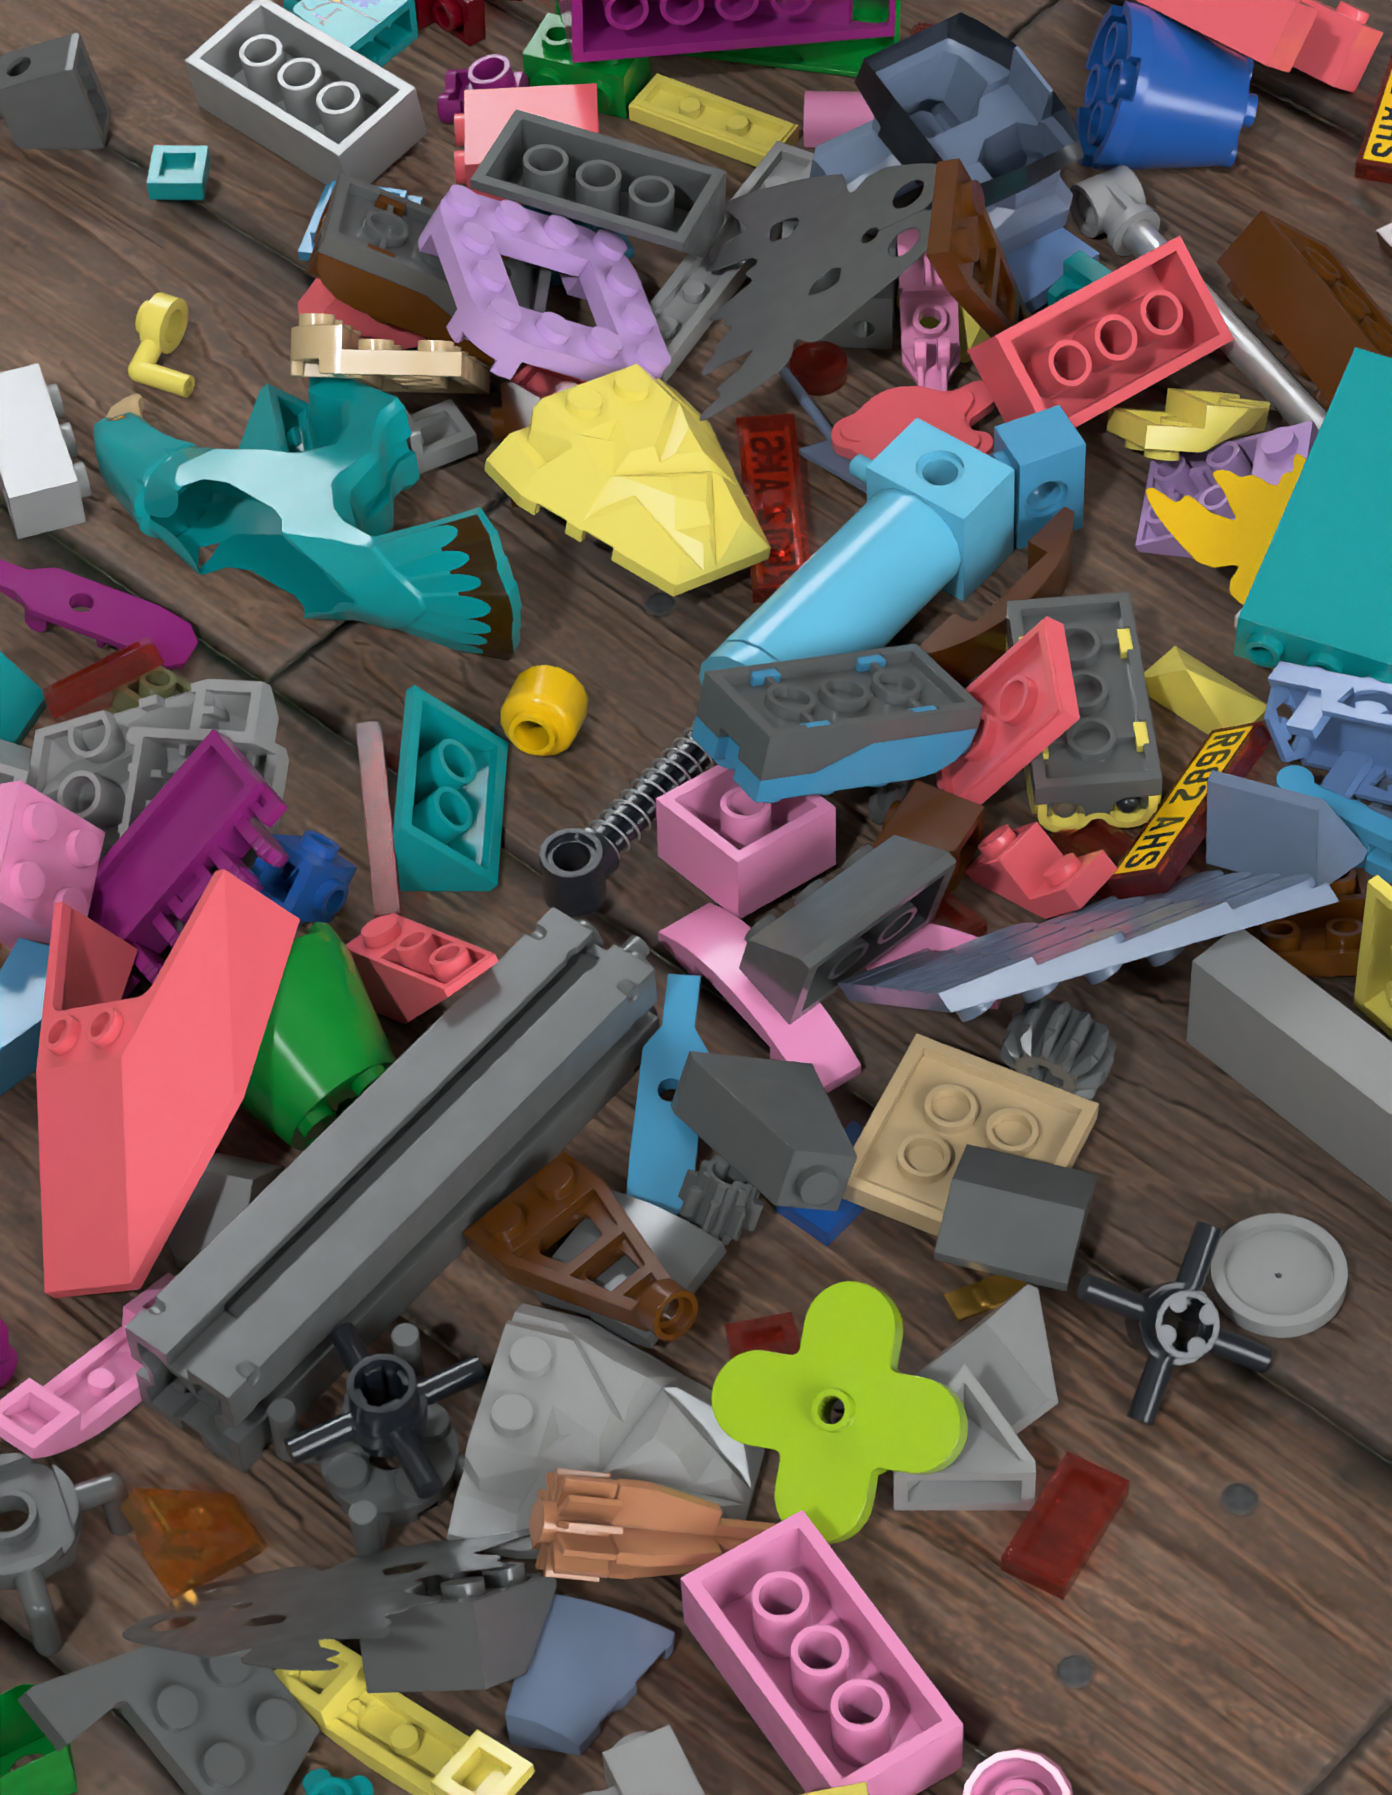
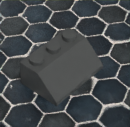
[739,835,957,1025]

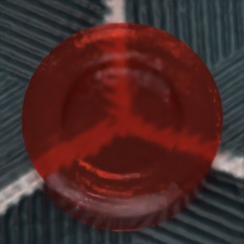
[789,341,848,396]

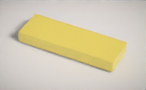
[629,73,799,167]

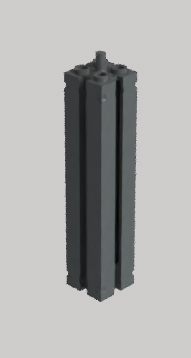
[125,907,659,1474]

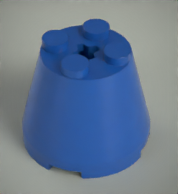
[1075,1,1258,171]

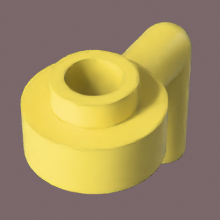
[128,292,195,398]

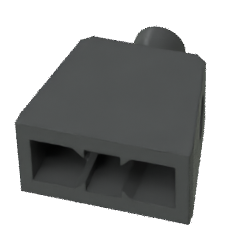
[0,33,111,149]

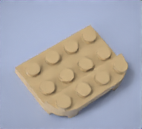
[290,313,490,394]

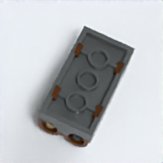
[306,172,552,374]

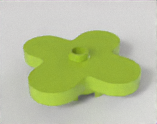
[712,1281,968,1544]

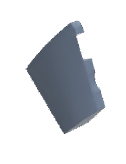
[505,1594,676,1756]

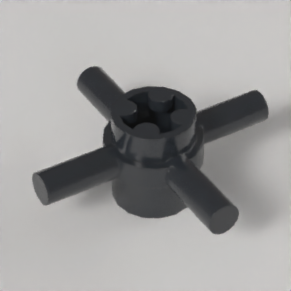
[1077,1221,1272,1426]
[284,1323,486,1499]

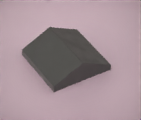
[934,1144,1098,1292]

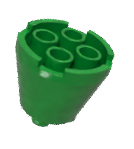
[240,922,396,1151]

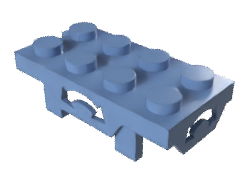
[1264,661,1392,806]

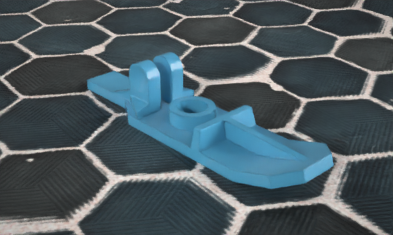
[626,974,708,1216]

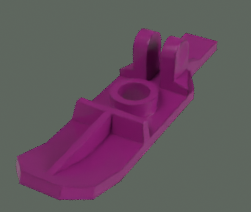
[0,559,198,670]

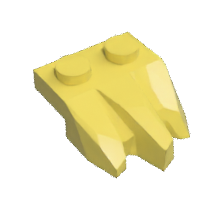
[1107,388,1271,461]

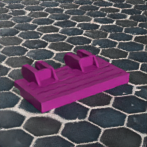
[88,729,289,1000]

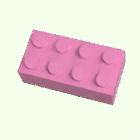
[680,1510,963,1795]

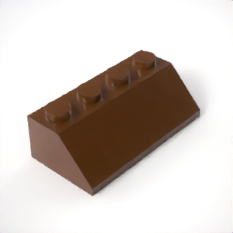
[1217,210,1392,410]

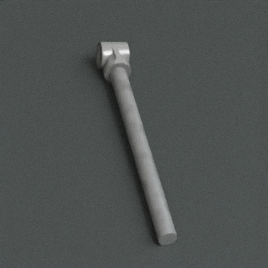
[1069,165,1327,430]

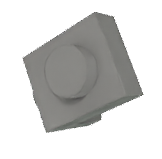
[396,396,478,474]

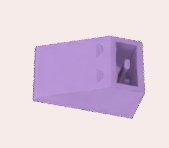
[1135,420,1319,558]

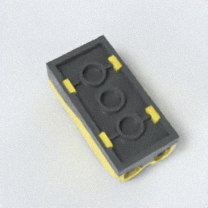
[1006,592,1163,833]

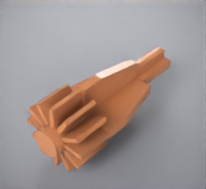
[529,1468,776,1582]

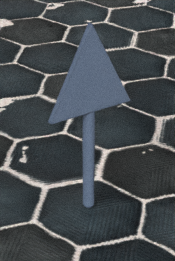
[779,366,866,493]

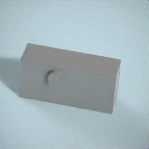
[184,0,427,185]

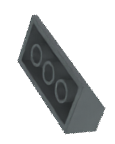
[470,109,726,258]

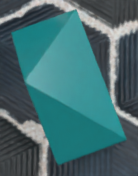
[238,383,319,453]

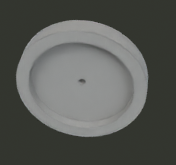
[1210,1213,1348,1338]

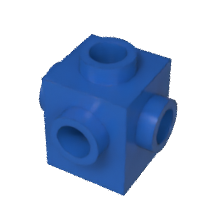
[251,830,357,927]

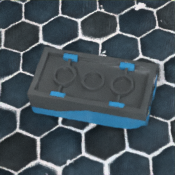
[691,644,983,803]

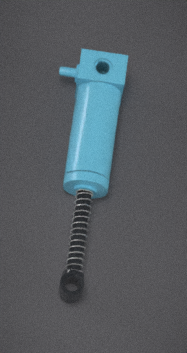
[539,418,1015,917]

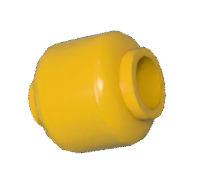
[500,665,588,756]

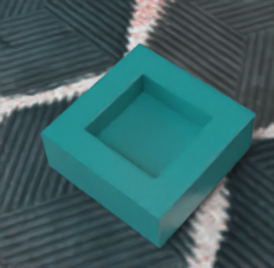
[147,145,211,200]

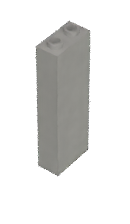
[1186,929,1392,1203]

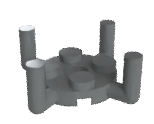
[267,1323,465,1556]
[0,1447,135,1656]

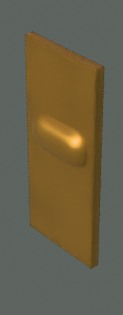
[944,1275,1027,1322]

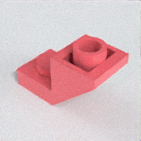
[965,821,1118,919]

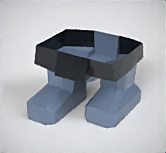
[810,12,1084,271]

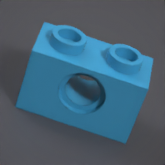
[989,405,1086,550]

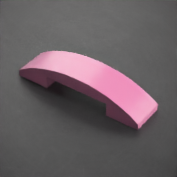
[658,902,861,1093]
[0,1272,175,1459]

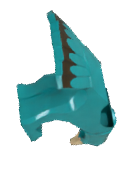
[93,377,522,661]

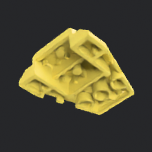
[484,364,771,597]

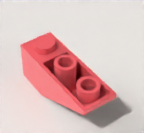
[346,913,499,1025]

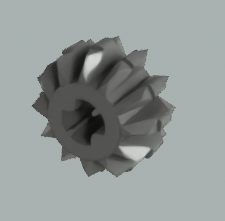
[999,997,1117,1099]

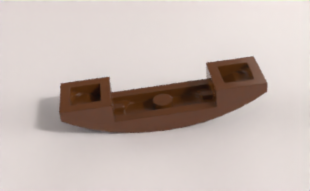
[919,507,1074,684]

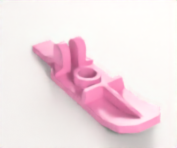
[897,228,960,391]

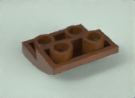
[1245,868,1368,978]

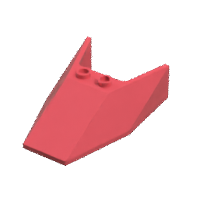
[36,869,300,1298]

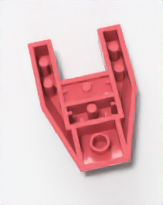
[1136,0,1383,93]

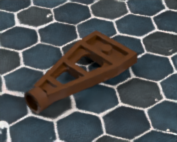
[926,158,1033,337]
[462,1151,698,1341]

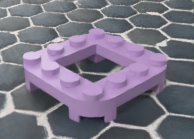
[418,185,671,381]

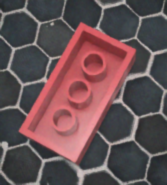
[967,236,1234,428]

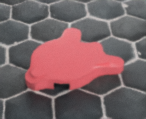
[831,380,995,460]

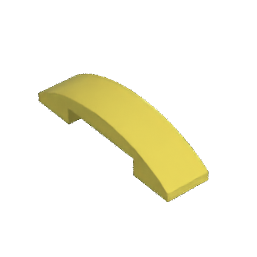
[273,1639,535,1795]

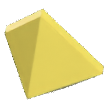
[1144,646,1267,737]

